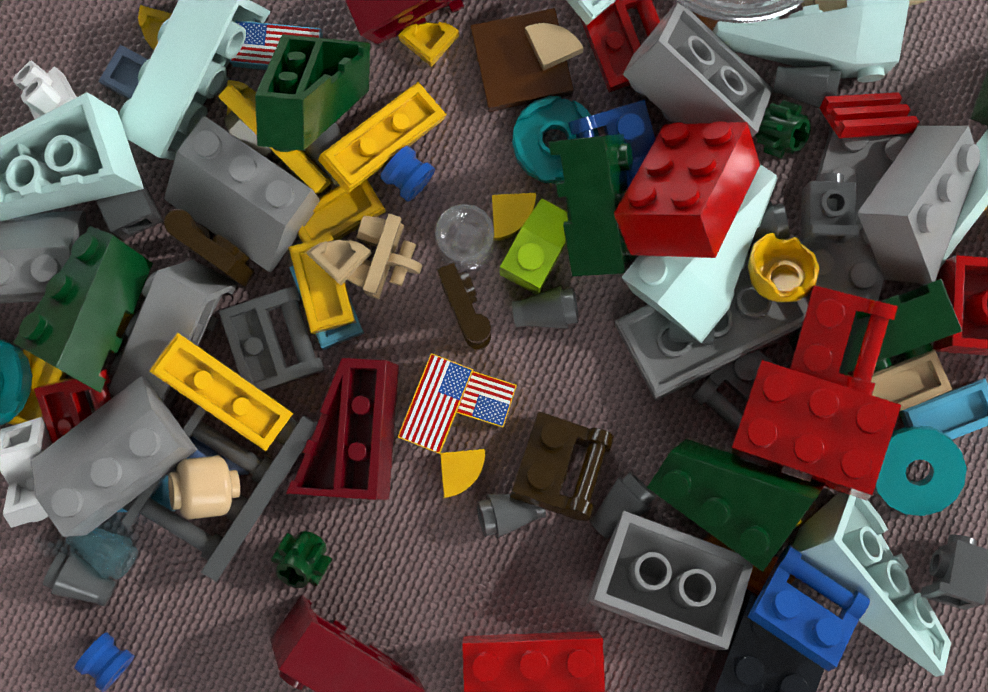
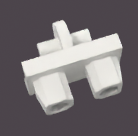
[13,60,77,119]

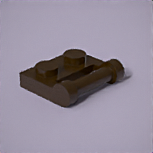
[164,209,255,287]
[437,262,491,351]
[510,411,614,521]

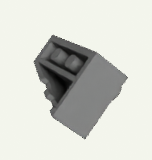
[857,126,980,284]
[109,260,238,409]

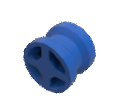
[380,145,435,202]
[74,632,135,692]

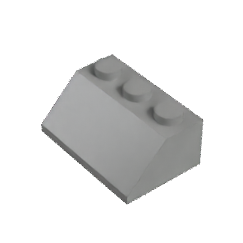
[623,1,773,137]
[164,115,320,273]
[0,211,86,304]
[31,376,198,537]
[587,511,753,651]

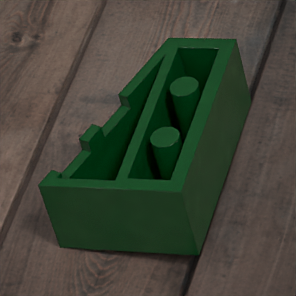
[255,34,370,152]
[548,134,639,277]
[13,226,153,393]
[788,279,962,375]
[647,439,825,572]

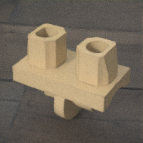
[347,214,422,300]

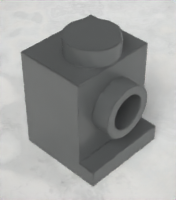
[801,173,859,243]
[921,534,988,610]

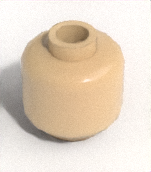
[168,456,240,520]

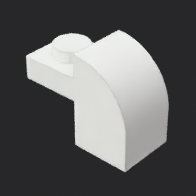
[0,417,52,528]

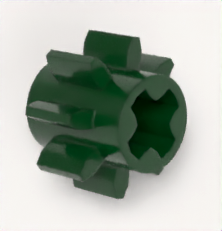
[755,100,811,159]
[271,531,332,588]

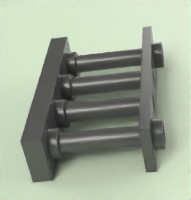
[121,366,318,582]

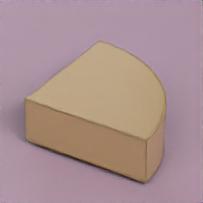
[525,23,584,71]
[306,240,372,285]

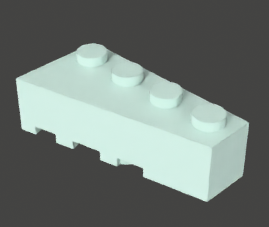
[119,0,271,160]
[0,92,144,221]

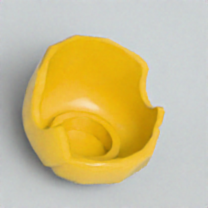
[748,233,820,302]

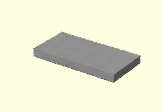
[615,255,808,401]

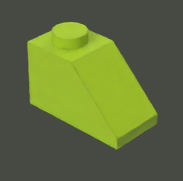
[500,198,568,295]

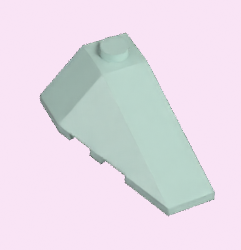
[713,0,909,83]
[622,165,778,343]
[792,492,951,677]

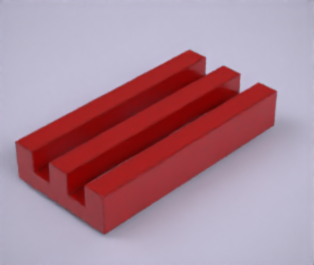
[819,92,920,138]

